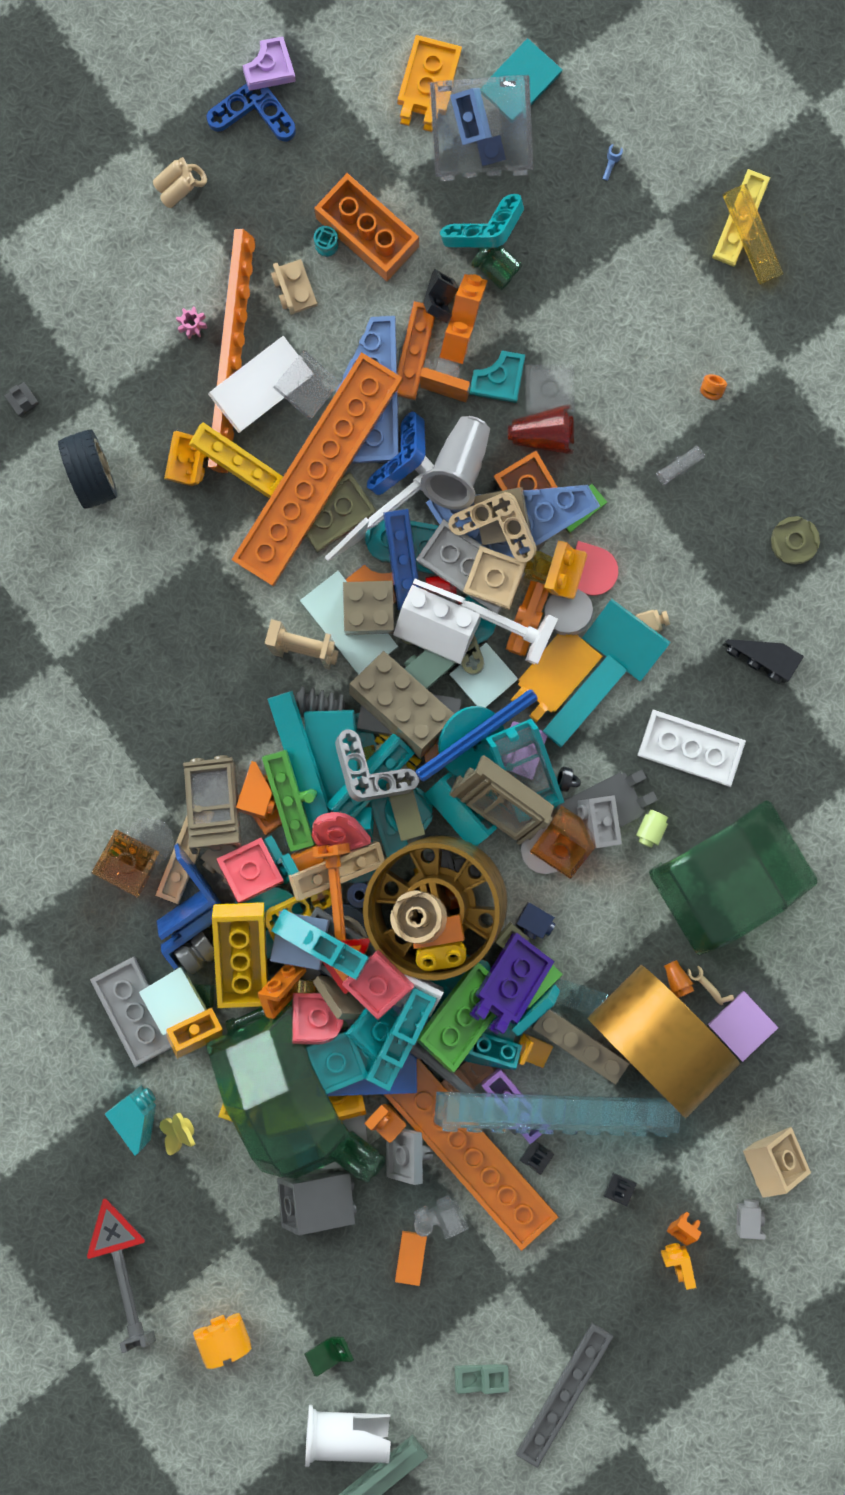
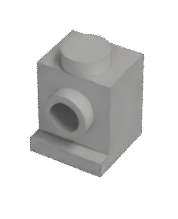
[736,1199,765,1240]

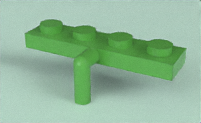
[262,749,317,852]

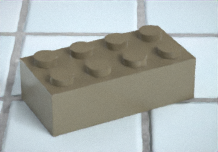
[349,651,454,759]

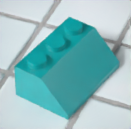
[424,772,513,846]
[105,1085,156,1156]

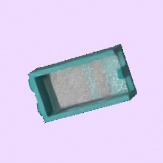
[486,719,565,822]

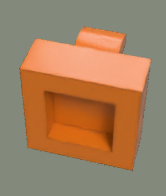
[667,1212,702,1246]

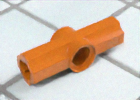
[505,581,549,657]

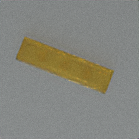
[723,184,783,285]

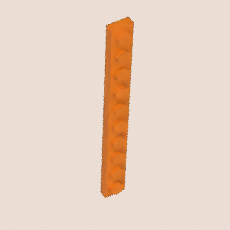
[208,229,255,473]

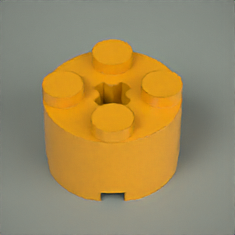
[193,1313,252,1369]

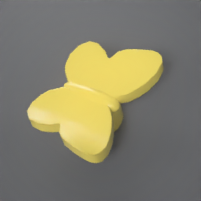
[159,1113,195,1155]

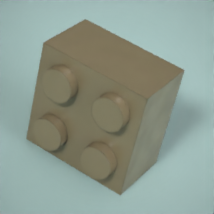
[343,581,394,635]

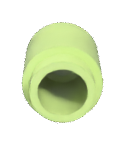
[636,809,668,848]

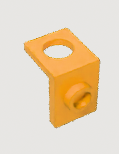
[518,1033,553,1068]

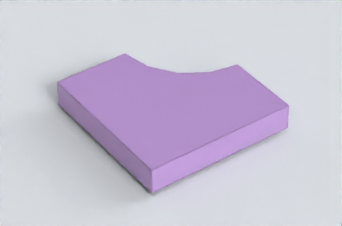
[243,37,295,91]

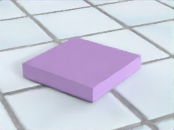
[707,991,778,1062]

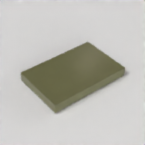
[306,472,377,553]

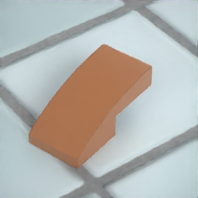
[441,1062,496,1102]

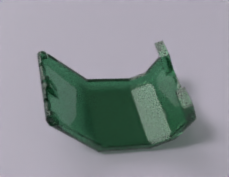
[649,801,817,956]

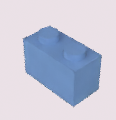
[450,88,492,145]

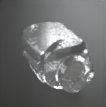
[423,357,460,378]

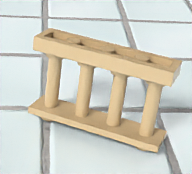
[265,619,339,670]

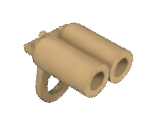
[153,157,207,208]

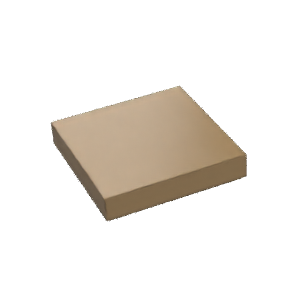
[463,546,527,610]

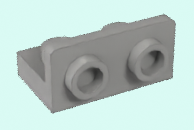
[577,795,622,849]

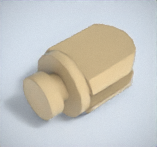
[636,610,670,633]

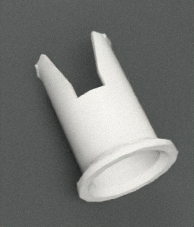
[305,1405,391,1467]

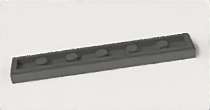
[516,1322,614,1468]

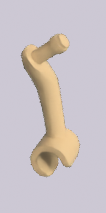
[687,966,734,1005]

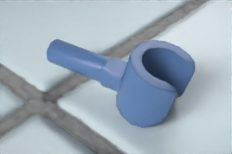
[602,144,623,181]

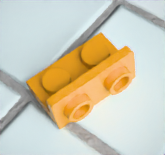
[544,540,587,599]
[661,1243,696,1290]

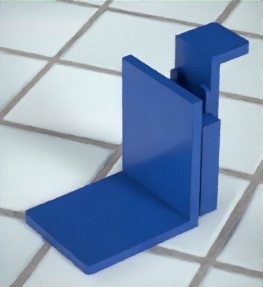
[157,843,222,970]

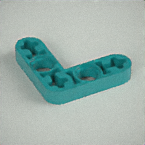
[440,194,524,248]

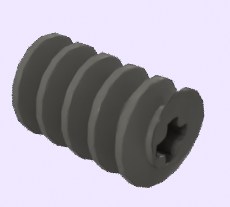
[295,686,346,717]

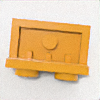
[164,431,206,486]

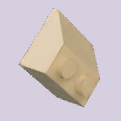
[743,1127,811,1198]

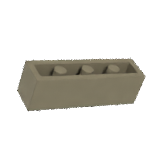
[531,1009,629,1085]

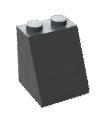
[277,1171,357,1235]

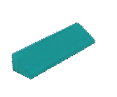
[326,734,415,818]

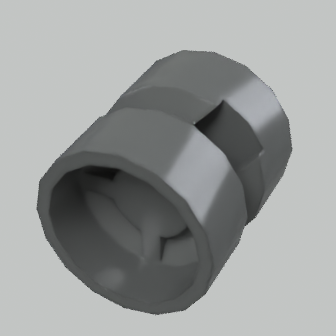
[174,930,214,975]

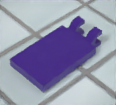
[469,933,554,1035]

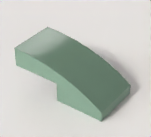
[455,1364,509,1394]

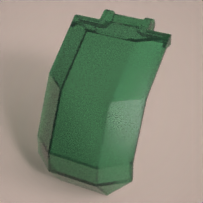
[206,1004,349,1179]

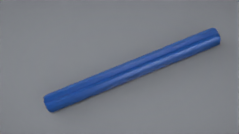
[416,689,538,781]

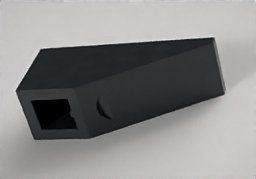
[722,639,804,684]

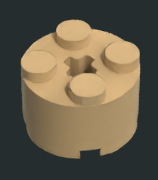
[390,891,447,944]

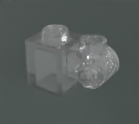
[414,1196,469,1239]

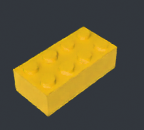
[212,902,268,1008]

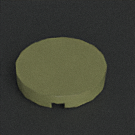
[770,516,820,565]

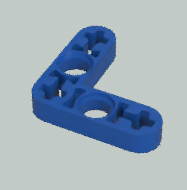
[207,83,296,141]
[367,411,425,495]

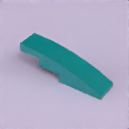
[542,655,627,748]
[366,988,437,1091]

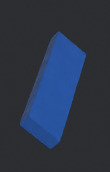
[383,509,420,610]

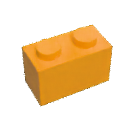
[166,1008,223,1059]

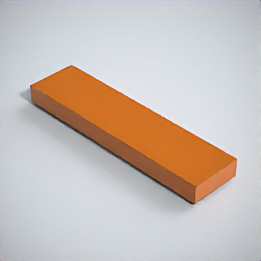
[397,301,435,400]

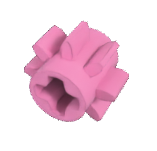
[176,307,207,339]

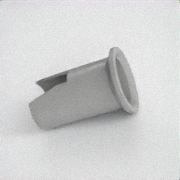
[421,416,490,510]

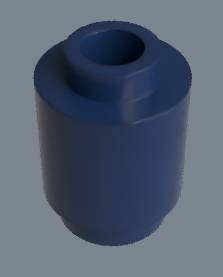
[347,882,368,908]

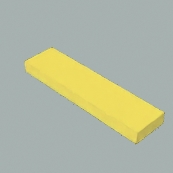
[712,169,770,267]

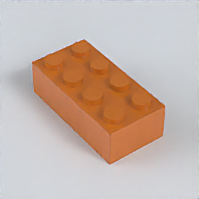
[314,173,419,282]

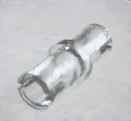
[656,446,705,485]

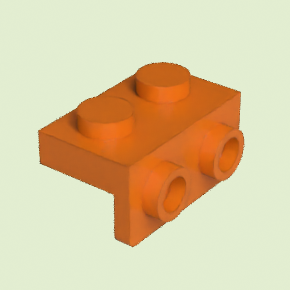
[258,964,306,1019]

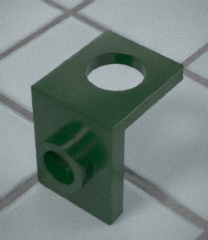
[304,1336,354,1377]

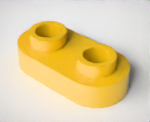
[416,941,466,971]

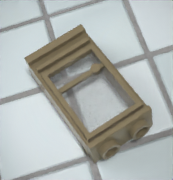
[183,755,242,854]
[449,755,554,845]

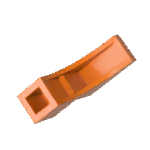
[439,274,488,364]

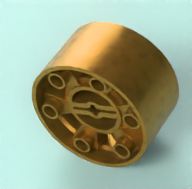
[363,836,507,980]
[587,965,740,1119]

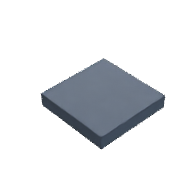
[270,911,330,970]

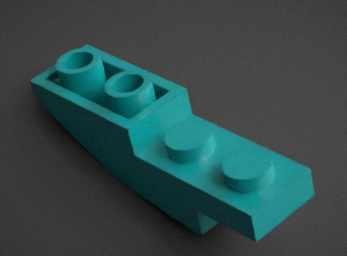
[271,909,370,980]
[426,1019,522,1070]

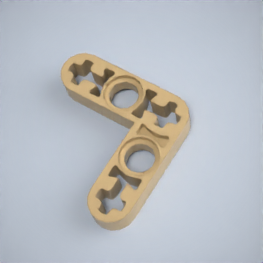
[448,492,537,562]

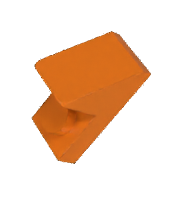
[364,1104,406,1143]

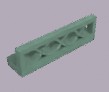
[339,1435,428,1495]

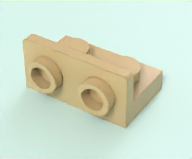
[271,259,318,315]

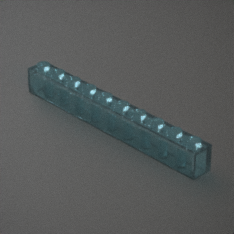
[434,1092,680,1137]

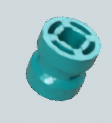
[313,226,339,257]

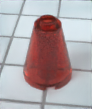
[508,404,574,454]

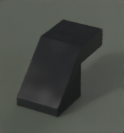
[423,269,458,323]

